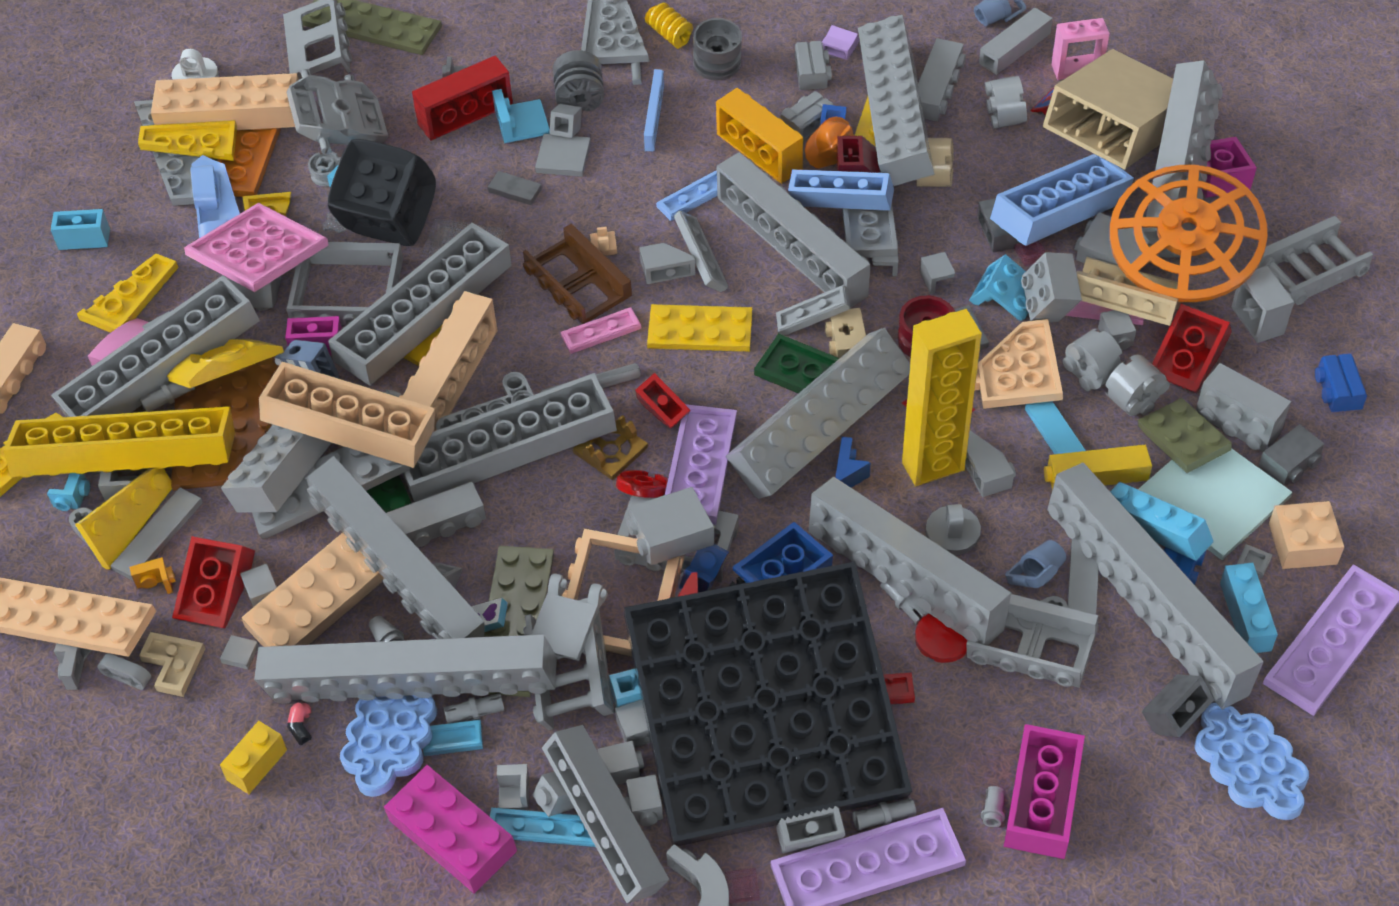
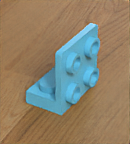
[492,89,550,143]
[969,254,1029,321]

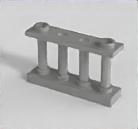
[1252,216,1373,305]
[523,598,614,730]

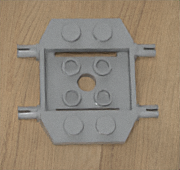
[286,68,388,154]

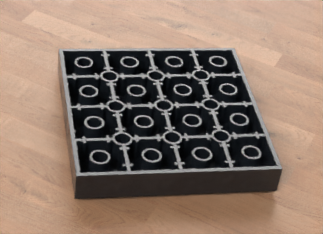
[624,561,912,846]

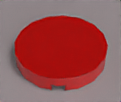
[616,470,668,498]
[915,614,968,663]

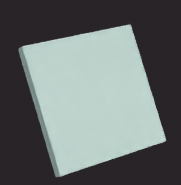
[1138,448,1293,560]

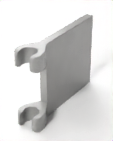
[531,573,608,661]

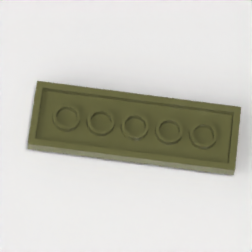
[302,0,442,55]
[484,545,554,697]

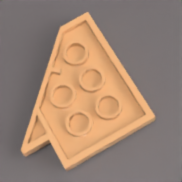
[975,319,1063,409]

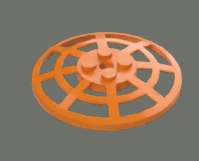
[1110,165,1268,302]

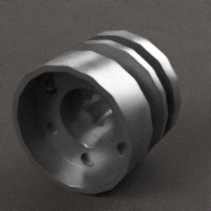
[693,18,742,80]
[553,50,604,111]

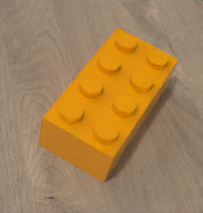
[716,88,803,184]

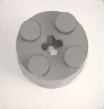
[985,76,1027,129]
[1062,329,1125,391]
[1105,355,1170,416]

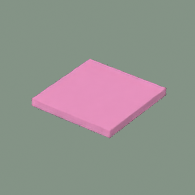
[184,203,328,292]

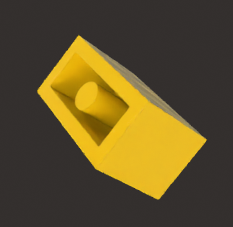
[220,720,287,794]

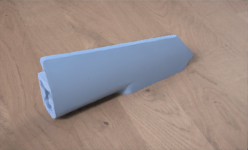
[191,155,240,238]

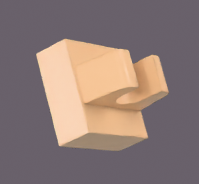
[590,226,617,256]

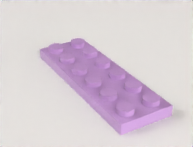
[665,404,737,525]
[1263,564,1399,716]
[771,808,966,906]

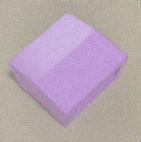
[822,25,859,60]

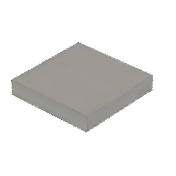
[535,134,591,177]

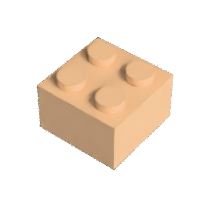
[1269,501,1344,569]

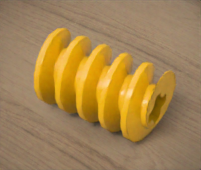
[645,2,693,49]

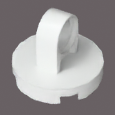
[172,49,219,80]

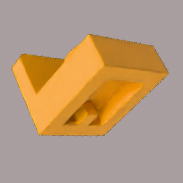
[129,557,176,594]

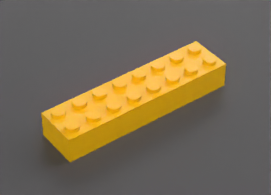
[902,309,982,487]
[3,407,235,478]

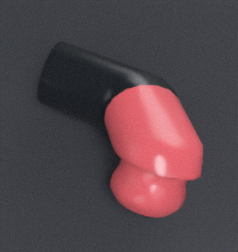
[287,702,312,745]

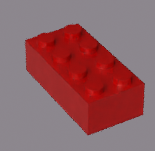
[412,55,513,141]

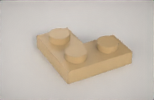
[139,632,205,697]

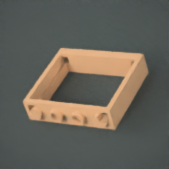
[562,529,685,656]

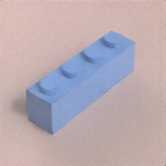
[788,169,894,211]

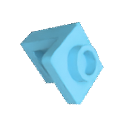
[47,473,90,511]

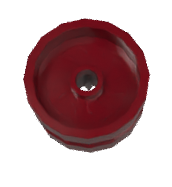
[898,295,955,358]

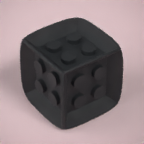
[328,139,436,246]

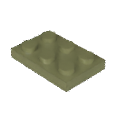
[1138,398,1232,473]

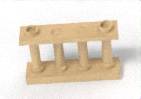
[1076,257,1181,326]

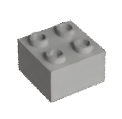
[1021,252,1082,323]
[1231,266,1294,343]

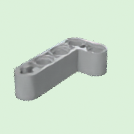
[436,372,534,430]

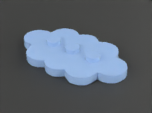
[340,695,437,797]
[1195,702,1309,820]

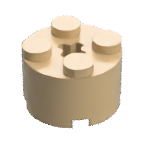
[917,138,954,187]

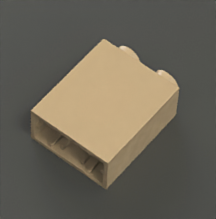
[1043,49,1173,169]

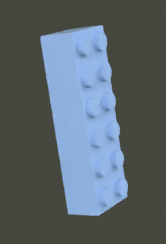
[990,154,1134,246]

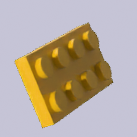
[647,304,752,352]

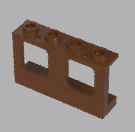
[523,223,632,324]

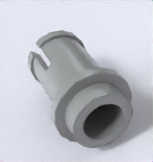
[981,786,1005,827]

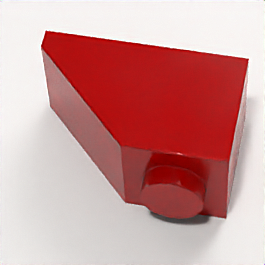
[635,373,691,429]

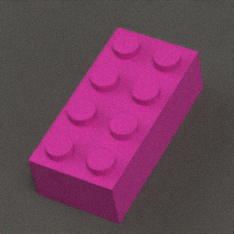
[1003,724,1085,859]
[384,765,517,894]

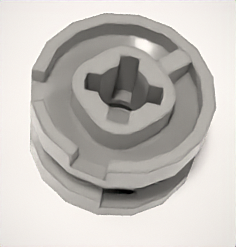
[308,151,341,187]

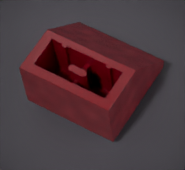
[837,136,881,173]

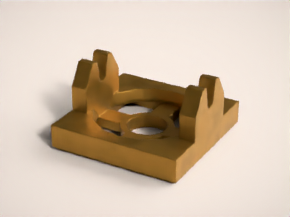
[573,415,648,481]

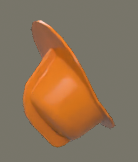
[804,116,854,169]

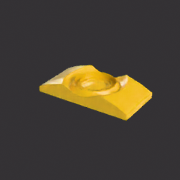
[167,339,284,388]

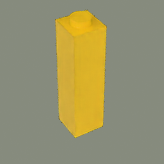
[1044,444,1152,490]

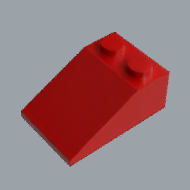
[1152,304,1232,394]
[172,536,255,629]

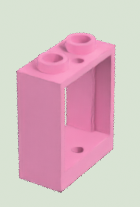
[1051,18,1110,80]

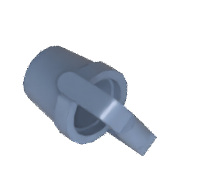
[974,0,1026,27]
[1005,540,1067,588]

